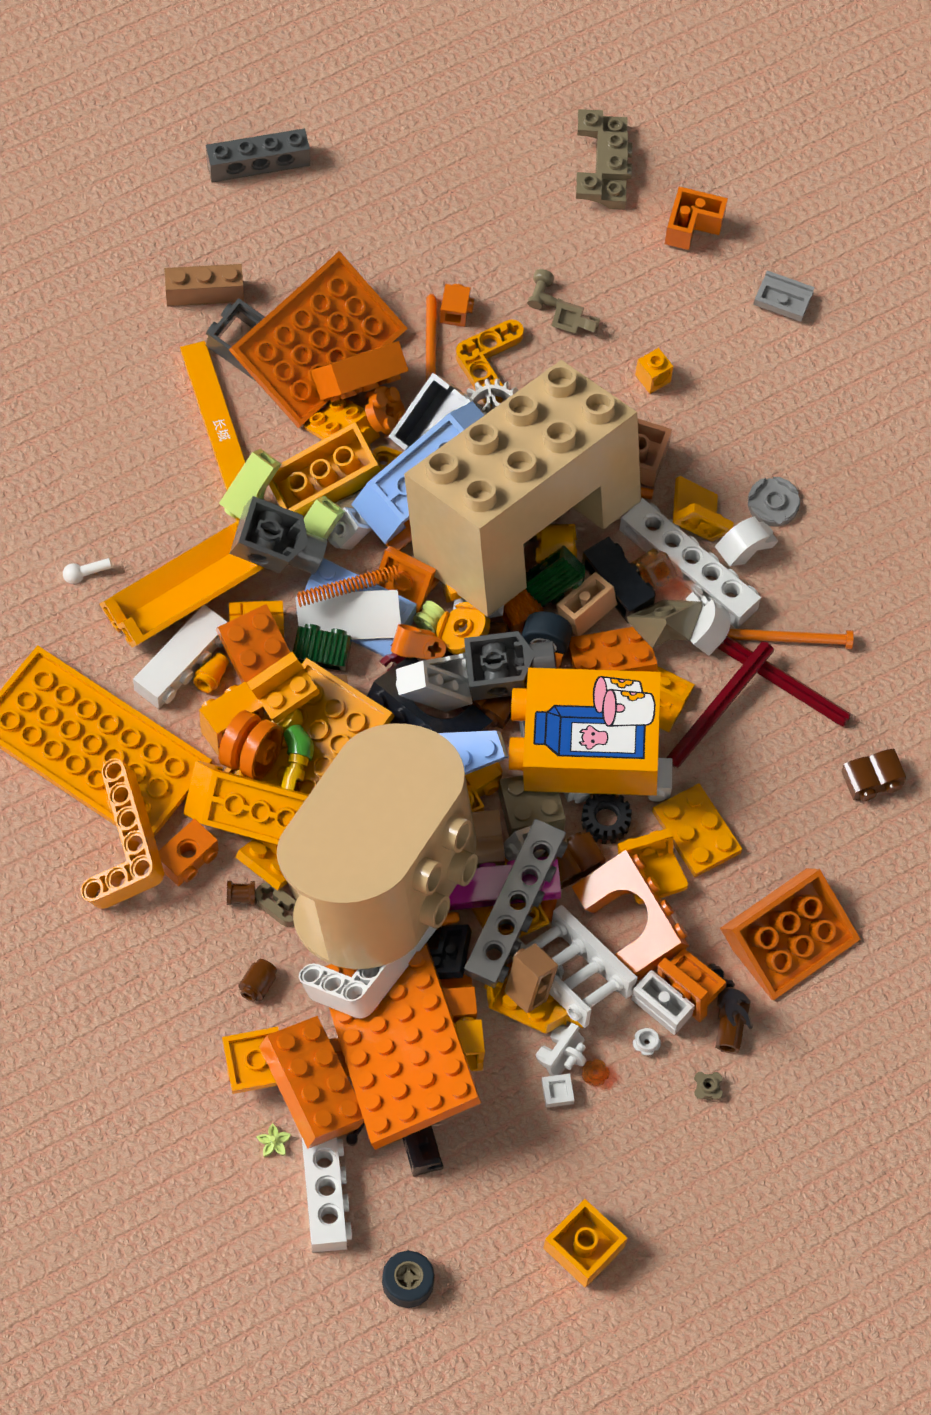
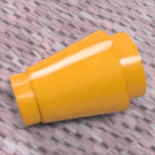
[193,653,229,693]

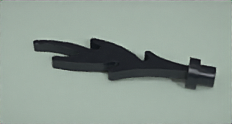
[707,963,753,1029]

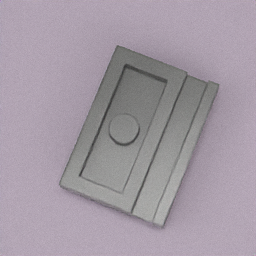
[753,271,815,322]

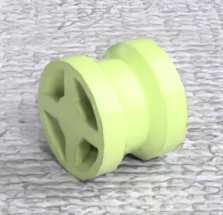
[413,601,445,633]

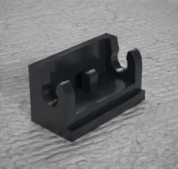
[402,1125,444,1177]

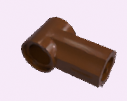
[715,1000,751,1053]

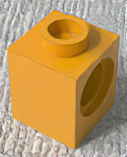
[635,348,674,394]

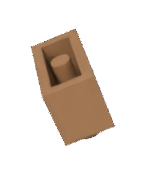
[504,943,559,1013]

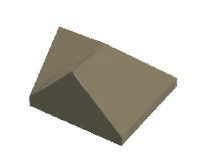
[627,600,702,648]

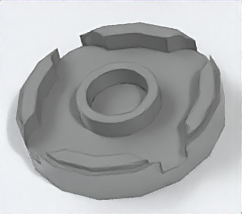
[748,477,800,527]

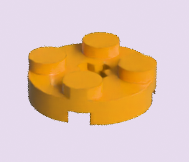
[436,602,490,654]

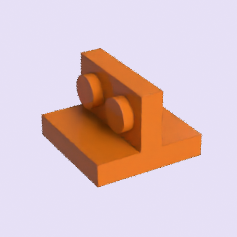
[375,546,439,613]
[658,948,726,1022]

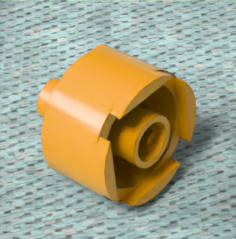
[536,524,577,564]

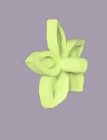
[256,1123,291,1157]

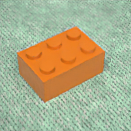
[311,341,409,402]
[216,604,290,688]

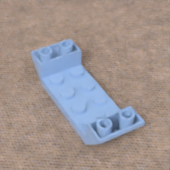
[351,401,484,545]

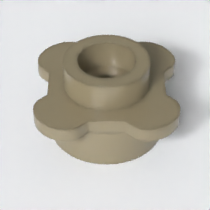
[694,1072,723,1100]

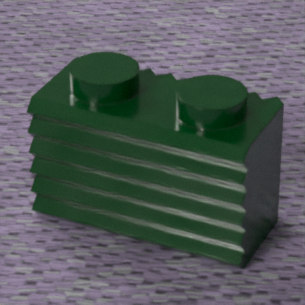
[526,546,585,607]
[293,624,352,672]

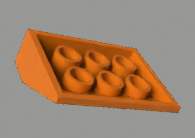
[720,868,861,1000]

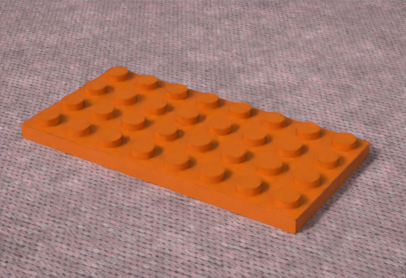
[325,942,482,1150]

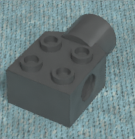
[229,496,327,575]
[464,631,557,701]

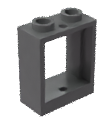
[206,298,265,381]

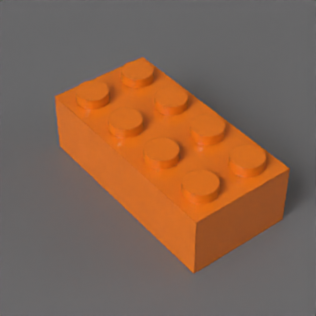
[259,1016,364,1149]

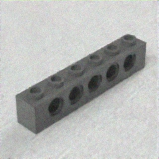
[464,819,568,988]

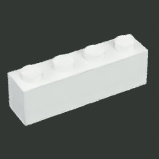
[133,605,227,709]

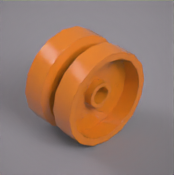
[218,710,284,780]

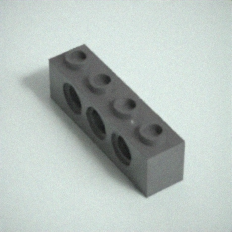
[206,128,310,183]

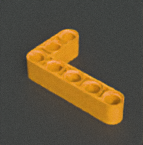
[81,758,164,909]

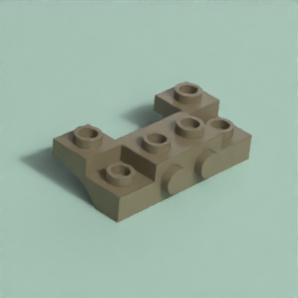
[576,109,632,210]

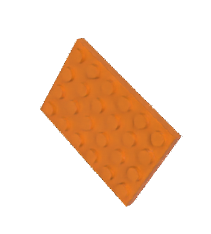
[229,251,408,428]

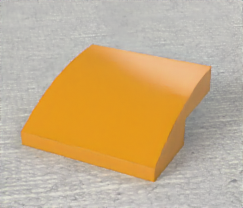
[654,667,695,732]

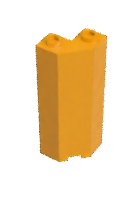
[100,521,264,647]

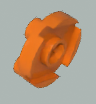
[365,386,406,439]

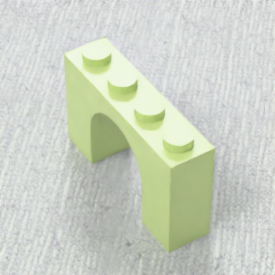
[219,449,345,539]

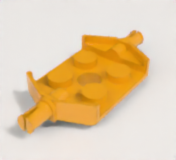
[484,962,584,1034]

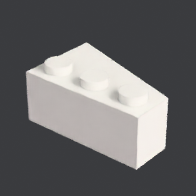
[396,653,472,712]

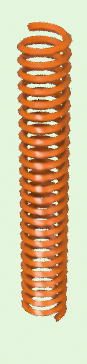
[297,564,400,607]

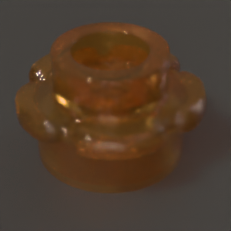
[582,1059,610,1086]

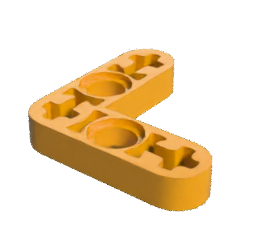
[455,319,524,406]

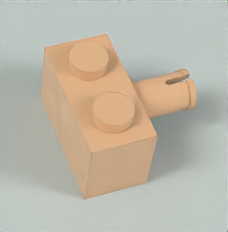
[557,572,617,636]

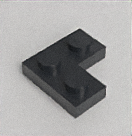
[430,924,472,979]

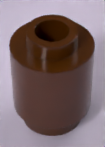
[238,959,277,1002]

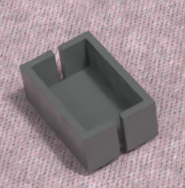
[388,373,483,450]

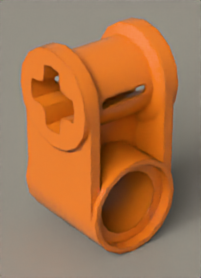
[391,624,446,660]

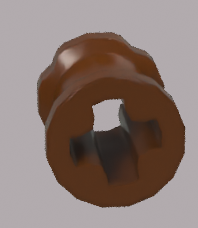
[227,881,255,906]

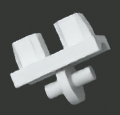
[536,1023,586,1076]

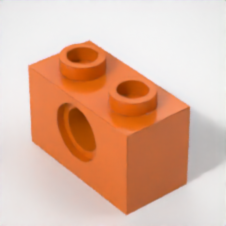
[158,818,219,887]

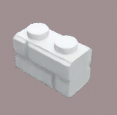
[631,970,695,1035]

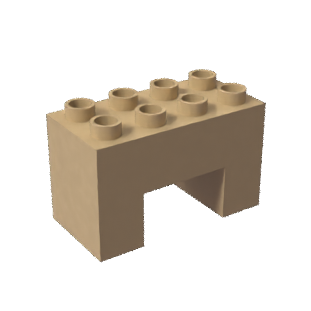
[404,360,641,617]

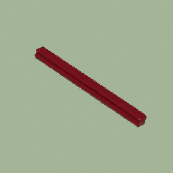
[717,636,851,726]
[667,642,774,768]

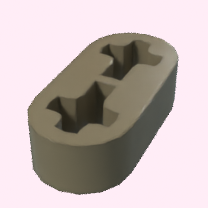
[255,882,296,927]

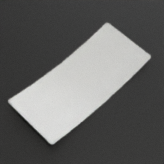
[296,590,401,640]

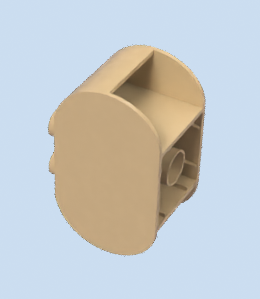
[277,724,478,969]

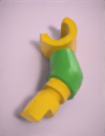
[272,709,314,790]

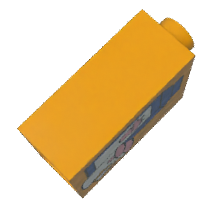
[509,668,661,796]

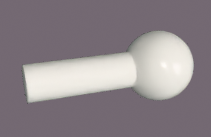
[63,558,113,584]

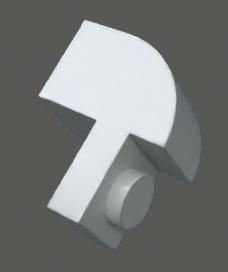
[715,516,778,566]
[686,592,731,656]

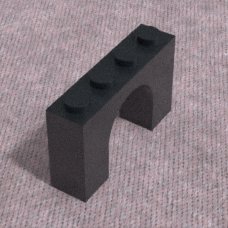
[367,657,493,733]

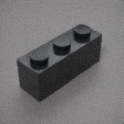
[582,537,656,623]

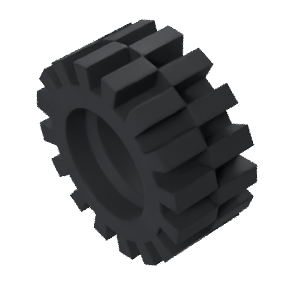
[581,793,632,844]

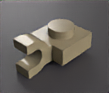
[551,300,600,334]

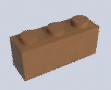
[164,264,244,306]

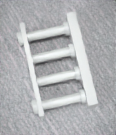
[511,905,637,1028]

